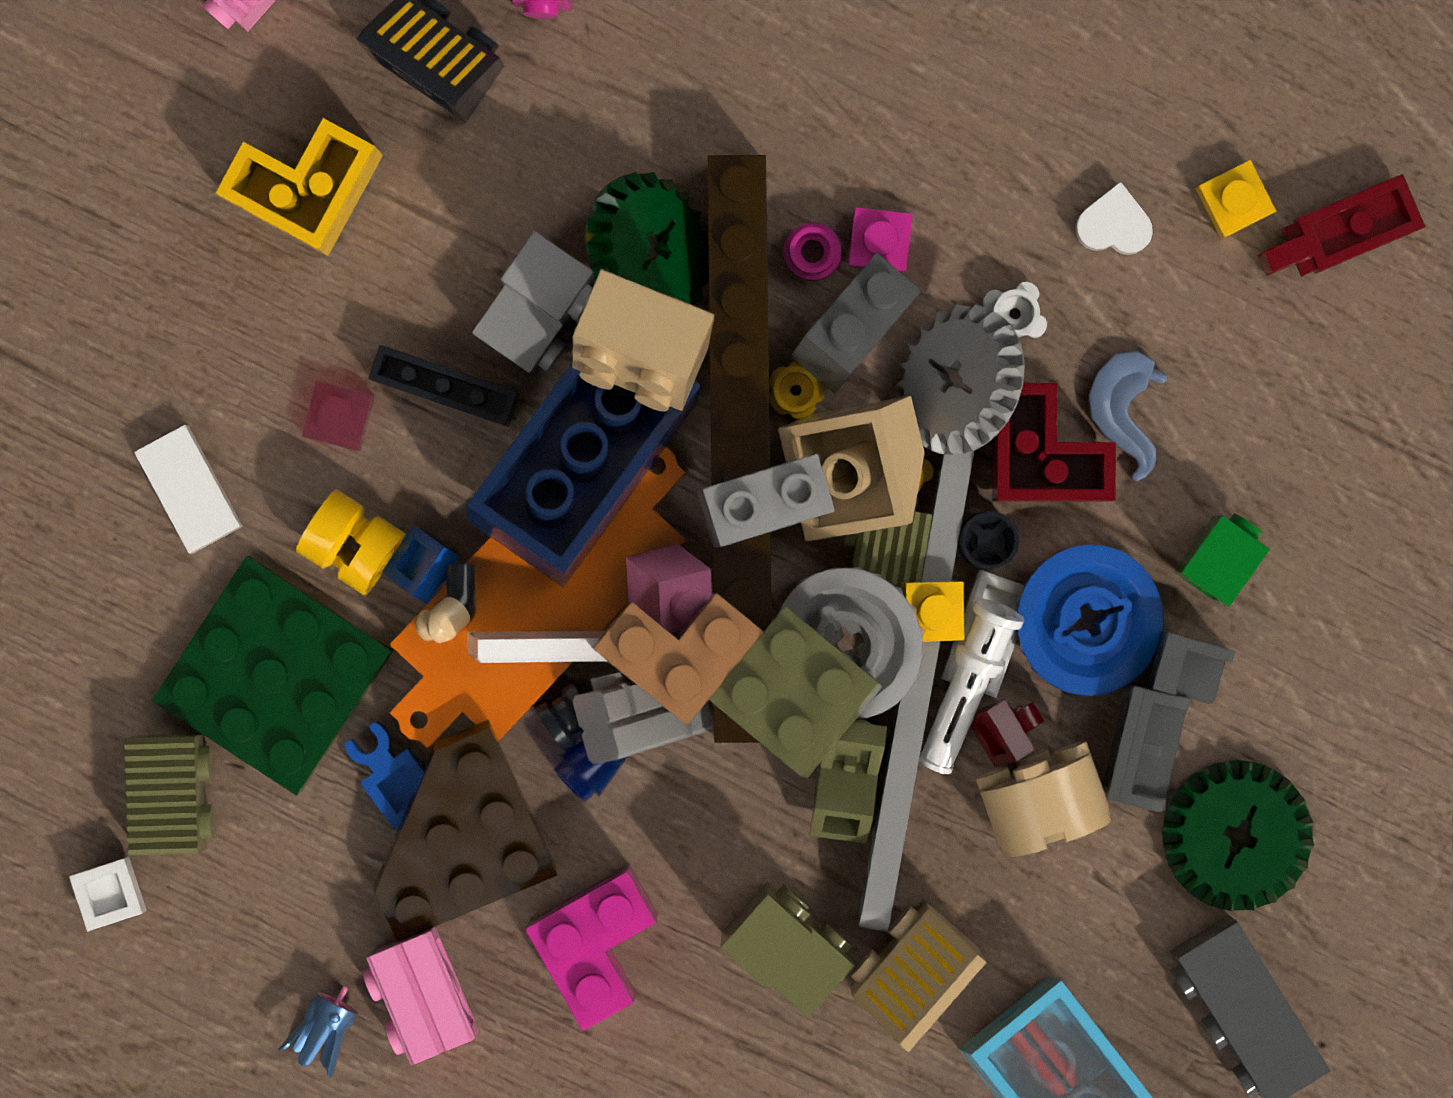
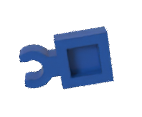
[345,721,425,830]

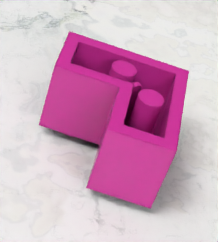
[525,864,658,1032]

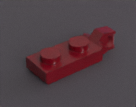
[1257,174,1426,277]

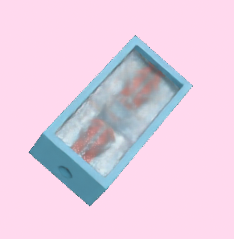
[958,977,1153,1098]

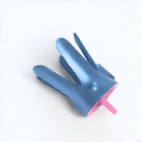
[278,986,358,1077]

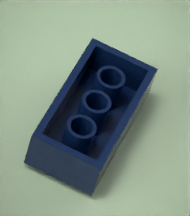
[466,363,701,588]

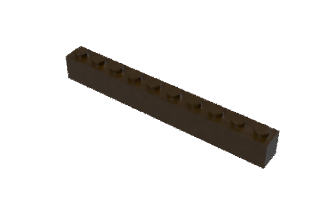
[707,155,772,743]

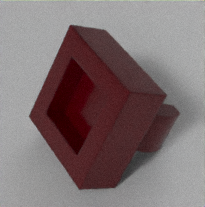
[970,700,1044,768]

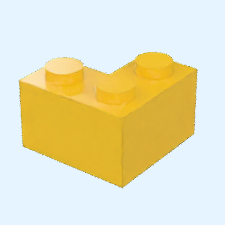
[215,118,383,256]

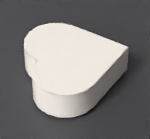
[1075,182,1153,255]

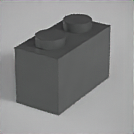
[790,253,921,394]

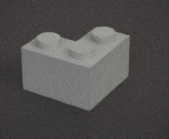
[472,231,596,376]

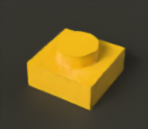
[1195,160,1277,240]
[901,581,964,642]

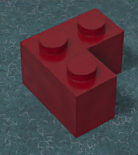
[992,383,1116,502]

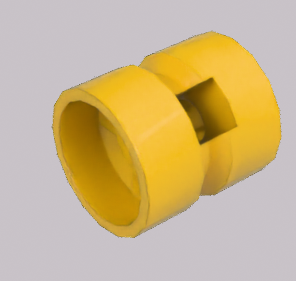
[296,489,406,595]

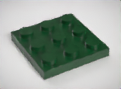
[152,556,394,796]

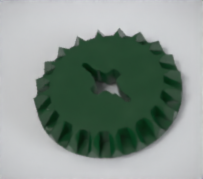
[586,172,709,305]
[1162,760,1314,911]

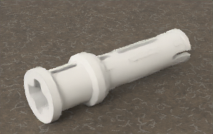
[919,599,1024,774]

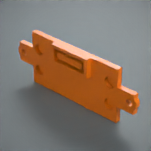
[390,447,686,749]

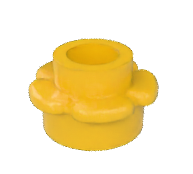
[769,362,825,419]

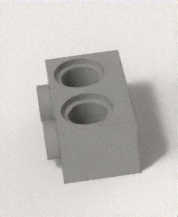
[697,454,835,547]

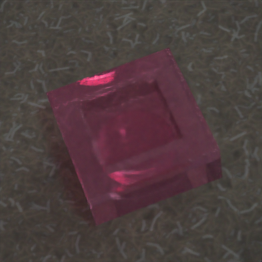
[302,381,375,451]

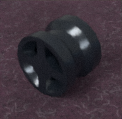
[533,679,584,752]

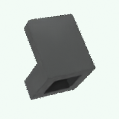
[1145,631,1235,704]

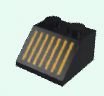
[356,0,504,123]

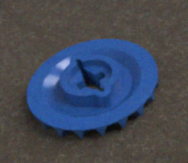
[1016,544,1163,696]

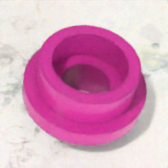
[784,222,841,281]

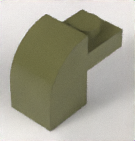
[809,719,887,844]

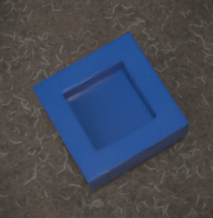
[382,524,459,604]

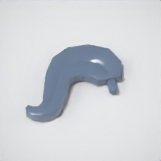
[1087,351,1167,481]

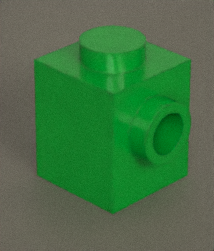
[1173,513,1270,607]

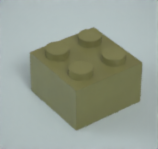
[709,606,883,778]

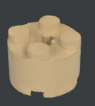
[976,741,1112,858]

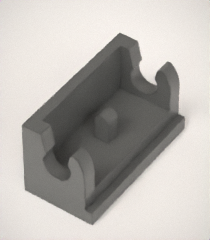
[1102,684,1190,812]

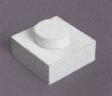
[69,856,147,932]

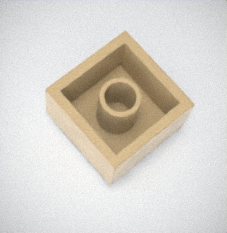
[572,270,715,411]

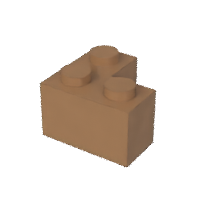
[592,594,763,725]

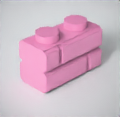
[362,926,479,1065]

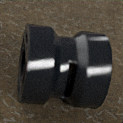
[958,511,1019,570]

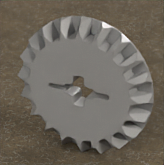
[894,304,1024,455]
[779,567,926,719]

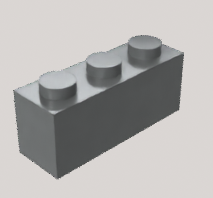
[1170,915,1330,1098]

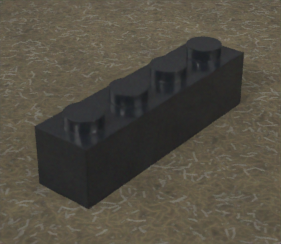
[368,345,520,427]

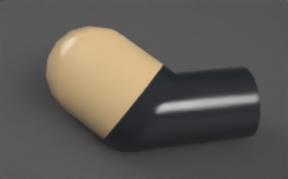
[415,564,476,643]

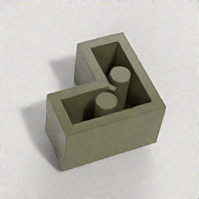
[720,882,855,1018]

